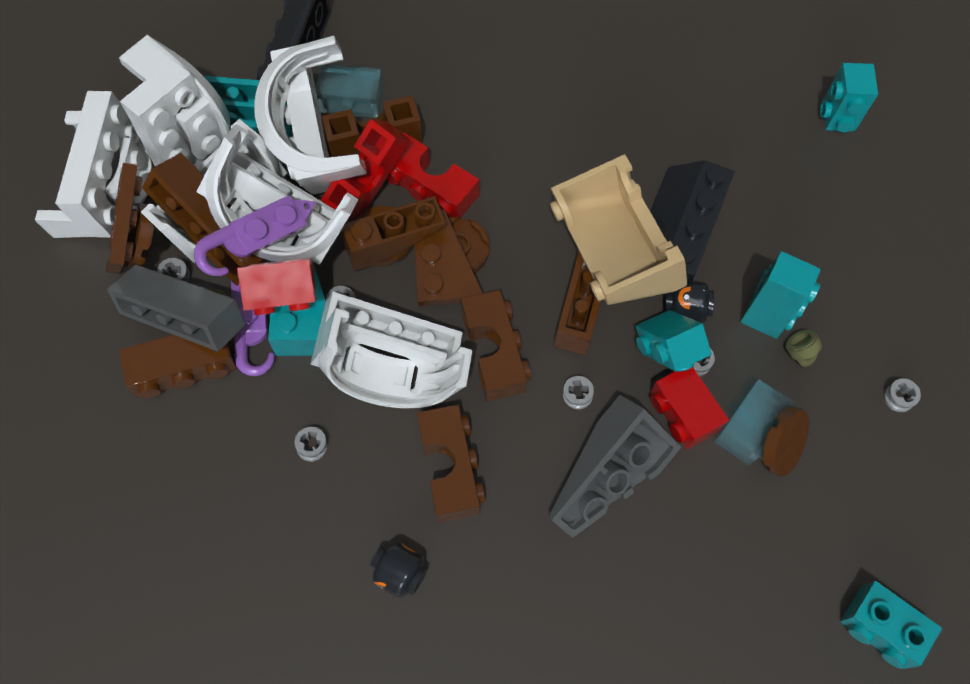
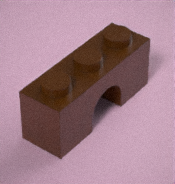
[321,95,422,157]
[461,290,531,402]
[417,405,485,523]

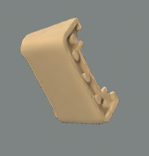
[550,154,687,305]

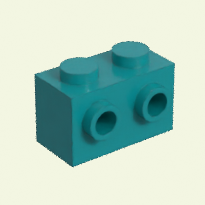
[820,63,878,132]
[635,310,712,372]
[840,581,942,669]

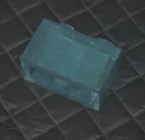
[316,64,383,118]
[715,379,795,466]

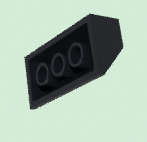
[257,0,331,80]
[650,160,735,281]

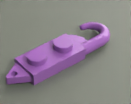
[194,195,315,276]
[231,281,275,376]

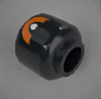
[665,281,714,323]
[370,542,428,598]

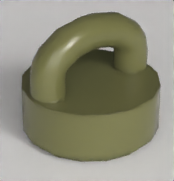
[786,330,822,367]

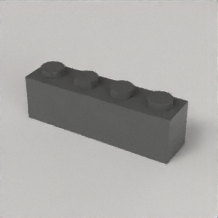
[107,265,245,352]

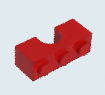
[320,119,411,219]
[386,132,480,218]

